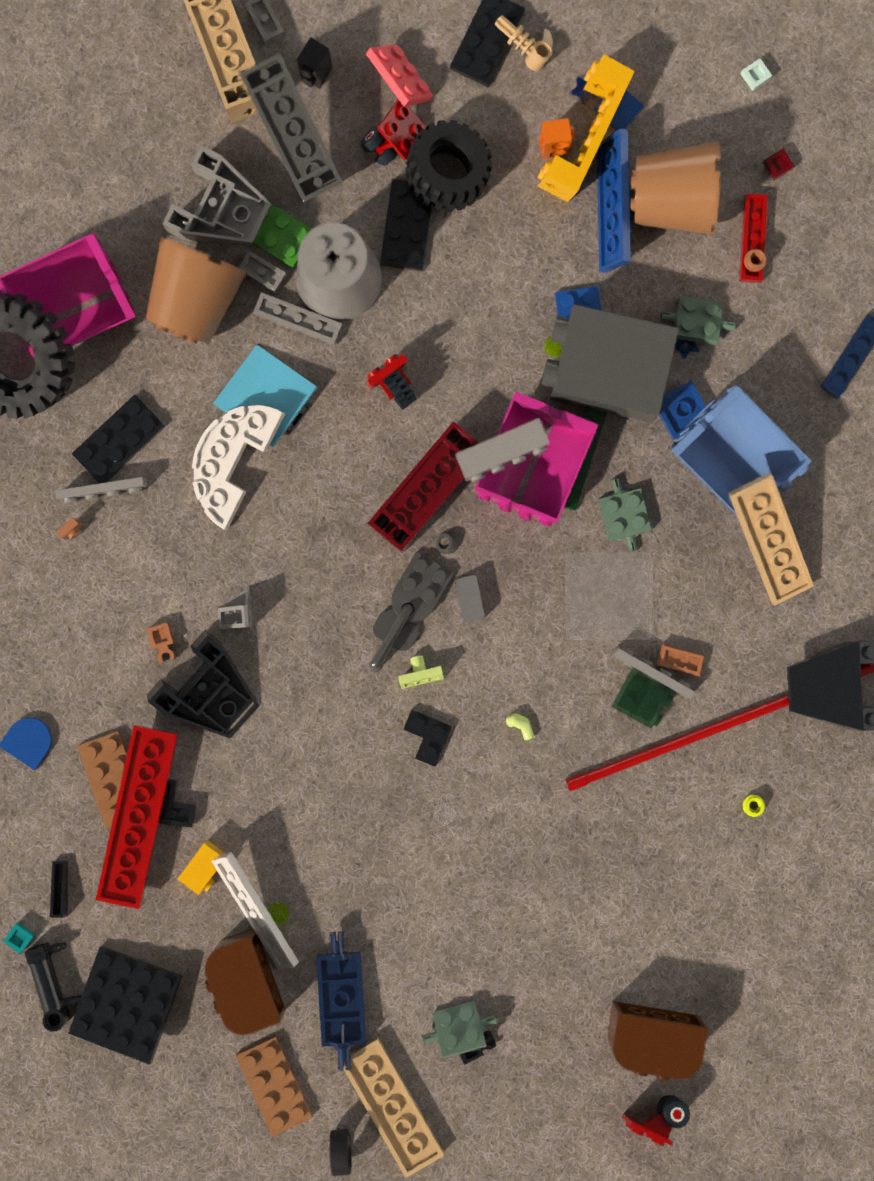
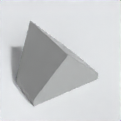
[218,586,253,630]

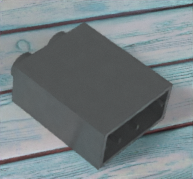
[541,304,678,423]

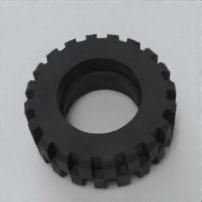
[405,120,492,212]

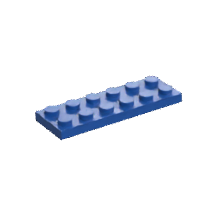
[597,129,632,273]

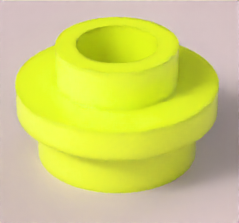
[742,794,765,817]

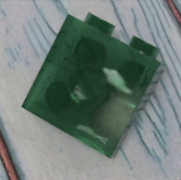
[611,668,673,729]

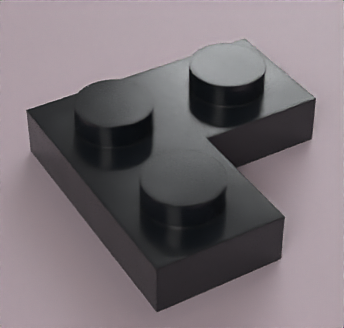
[403,709,452,767]
[159,779,196,828]

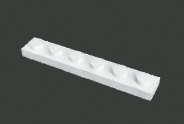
[212,852,299,970]

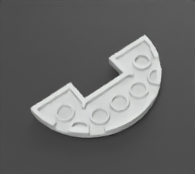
[192,405,285,530]

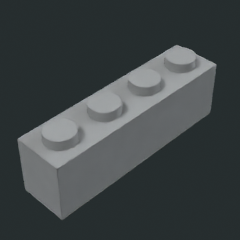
[456,418,550,483]

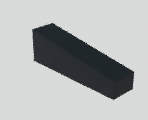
[49,861,68,918]

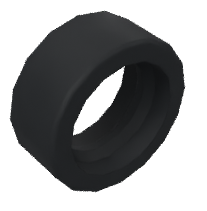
[329,1129,352,1176]

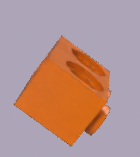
[539,118,575,159]

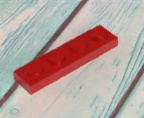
[739,193,768,283]

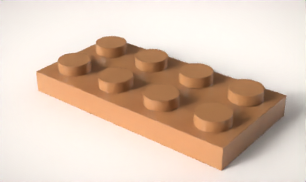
[77,731,127,829]
[236,1035,313,1137]

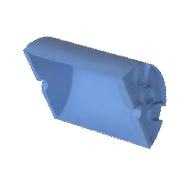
[671,385,812,516]

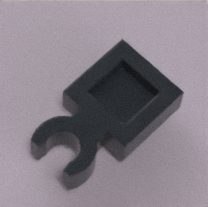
[459,1030,497,1065]

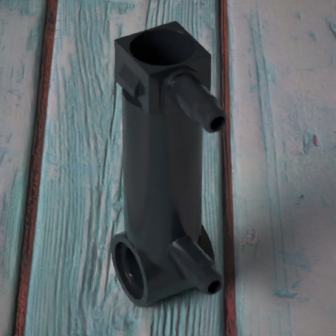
[24,942,81,1032]

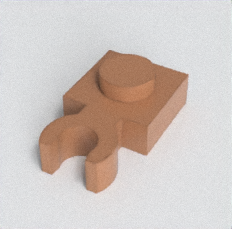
[146,622,176,663]

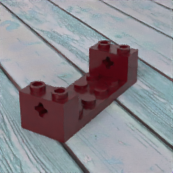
[367,421,480,554]

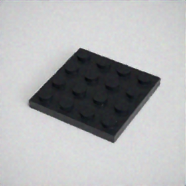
[68,946,182,1065]

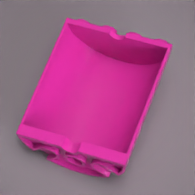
[0,233,136,357]
[474,392,598,527]

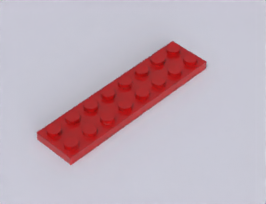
[95,725,178,909]

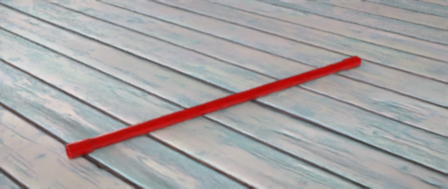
[565,663,874,792]

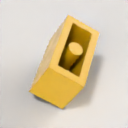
[178,840,226,895]

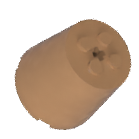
[631,142,720,235]
[145,238,247,344]

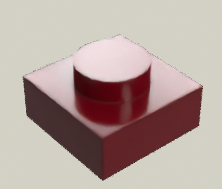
[763,148,795,181]

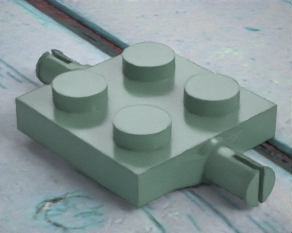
[660,296,736,345]
[598,478,652,552]
[422,1000,497,1059]

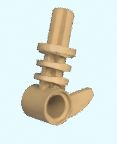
[495,15,553,71]

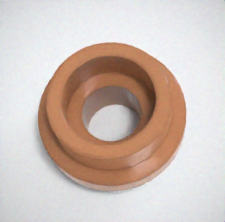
[744,249,767,272]

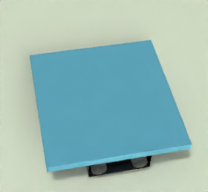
[213,345,317,447]

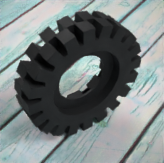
[0,293,75,419]

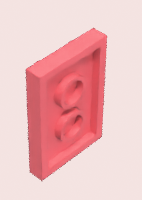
[366,44,434,107]

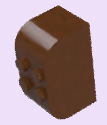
[205,928,286,1035]
[607,1001,708,1080]

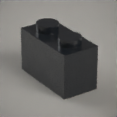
[297,37,333,88]

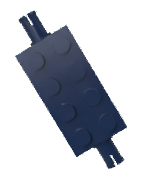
[316,931,366,1071]

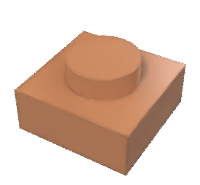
[56,517,84,540]

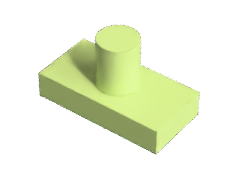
[398,656,444,689]

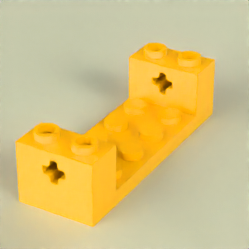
[537,54,635,202]

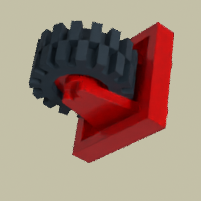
[366,354,417,410]

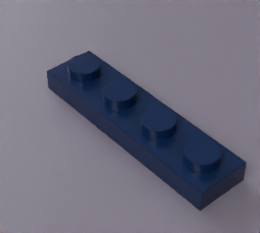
[820,314,874,399]

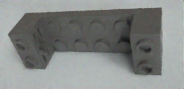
[239,53,342,203]

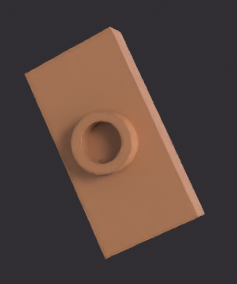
[656,644,705,677]

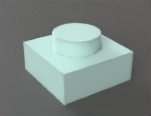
[740,59,772,91]

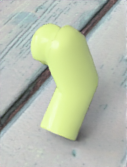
[506,713,535,740]

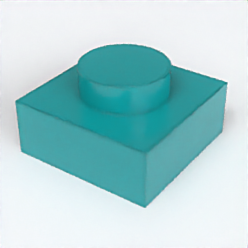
[3,921,36,954]

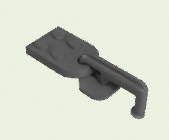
[369,552,454,672]

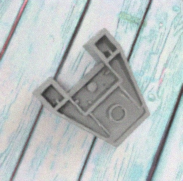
[162,145,271,244]

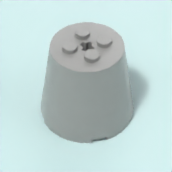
[296,222,382,321]

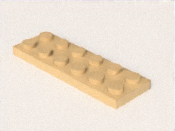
[728,473,814,606]
[344,1037,444,1178]

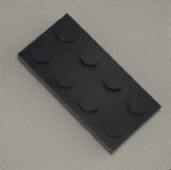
[450,0,526,87]
[380,179,432,271]
[71,394,166,484]

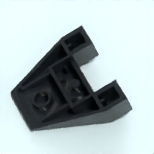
[147,629,259,738]
[787,641,874,731]

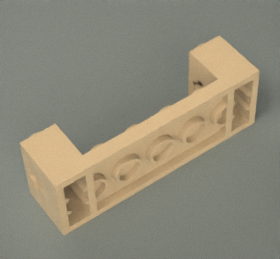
[184,0,258,123]

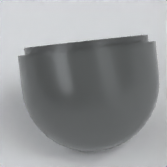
[437,532,459,555]

